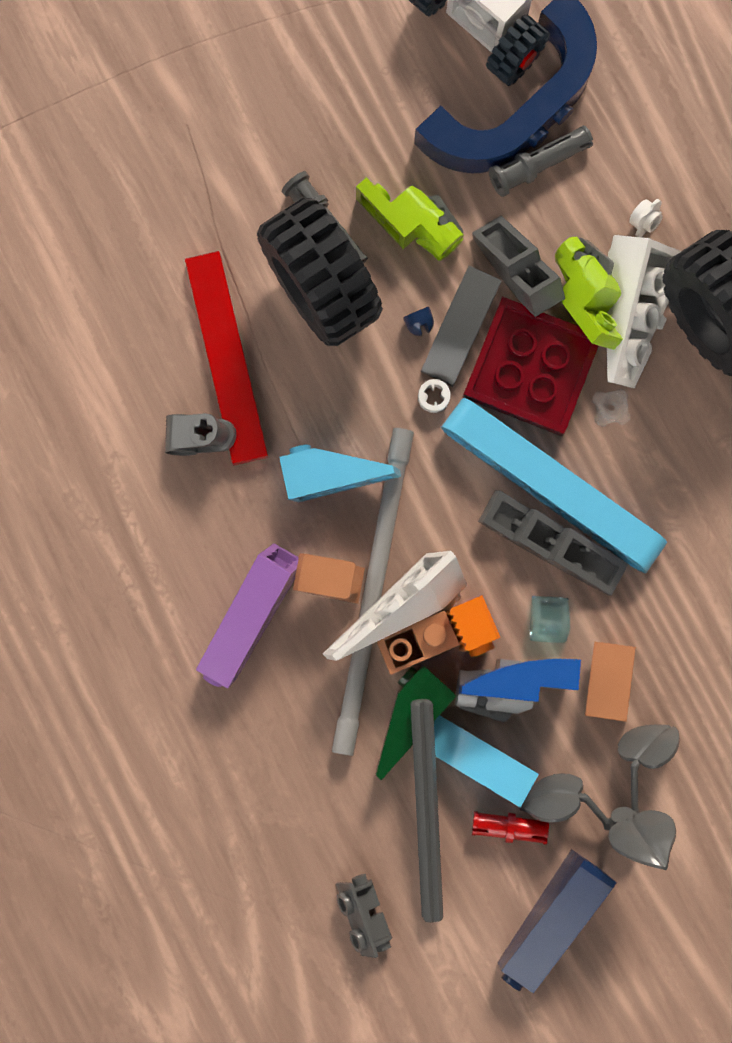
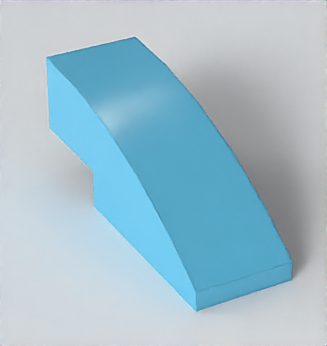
[434,715,539,807]

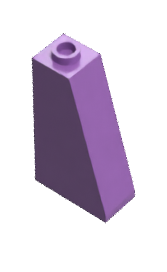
[196,543,299,689]

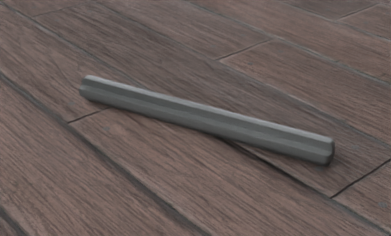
[411,699,444,923]

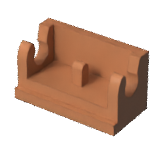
[585,641,636,722]

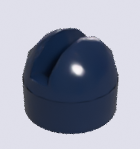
[403,307,434,336]

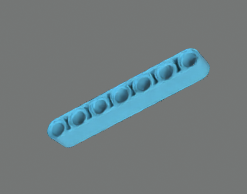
[441,398,667,573]

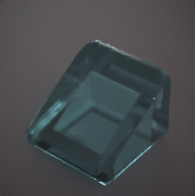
[530,596,570,643]

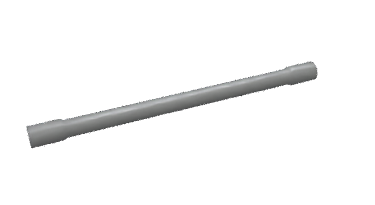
[331,428,414,756]

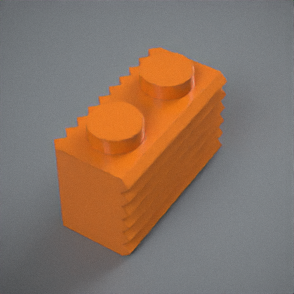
[446,595,501,657]

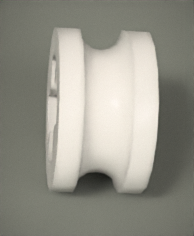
[418,379,450,413]

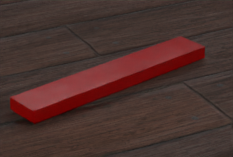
[185,251,269,466]

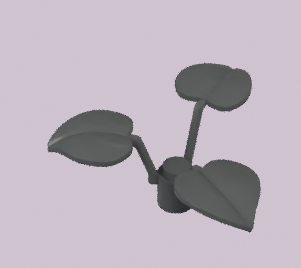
[520,724,680,870]

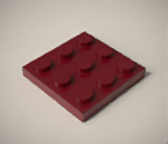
[462,296,599,437]

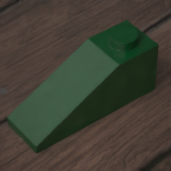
[375,665,457,780]

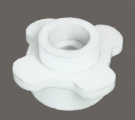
[629,199,662,237]

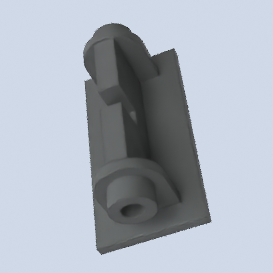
[336,874,392,958]

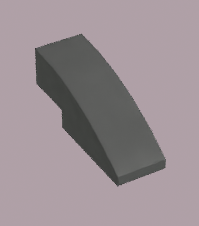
[472,216,565,317]
[421,266,502,387]

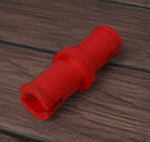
[472,811,549,845]

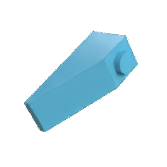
[279,445,401,503]

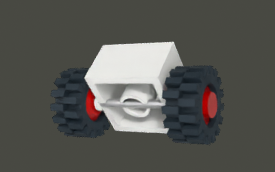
[409,0,550,86]

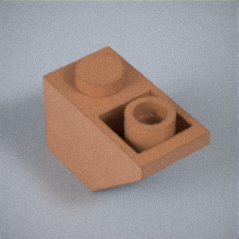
[377,610,460,675]

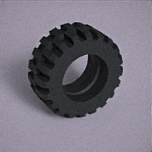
[257,198,383,346]
[662,230,732,376]

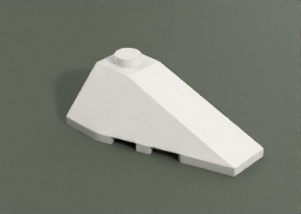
[607,235,681,388]
[323,551,467,661]

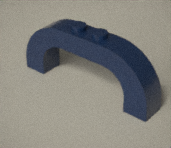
[414,0,597,173]

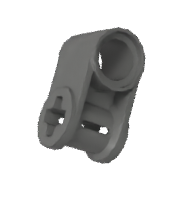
[165,413,236,456]

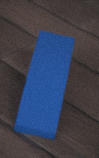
[459,659,581,702]

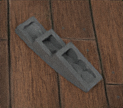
[478,490,628,596]

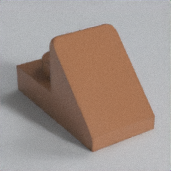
[293,553,365,604]

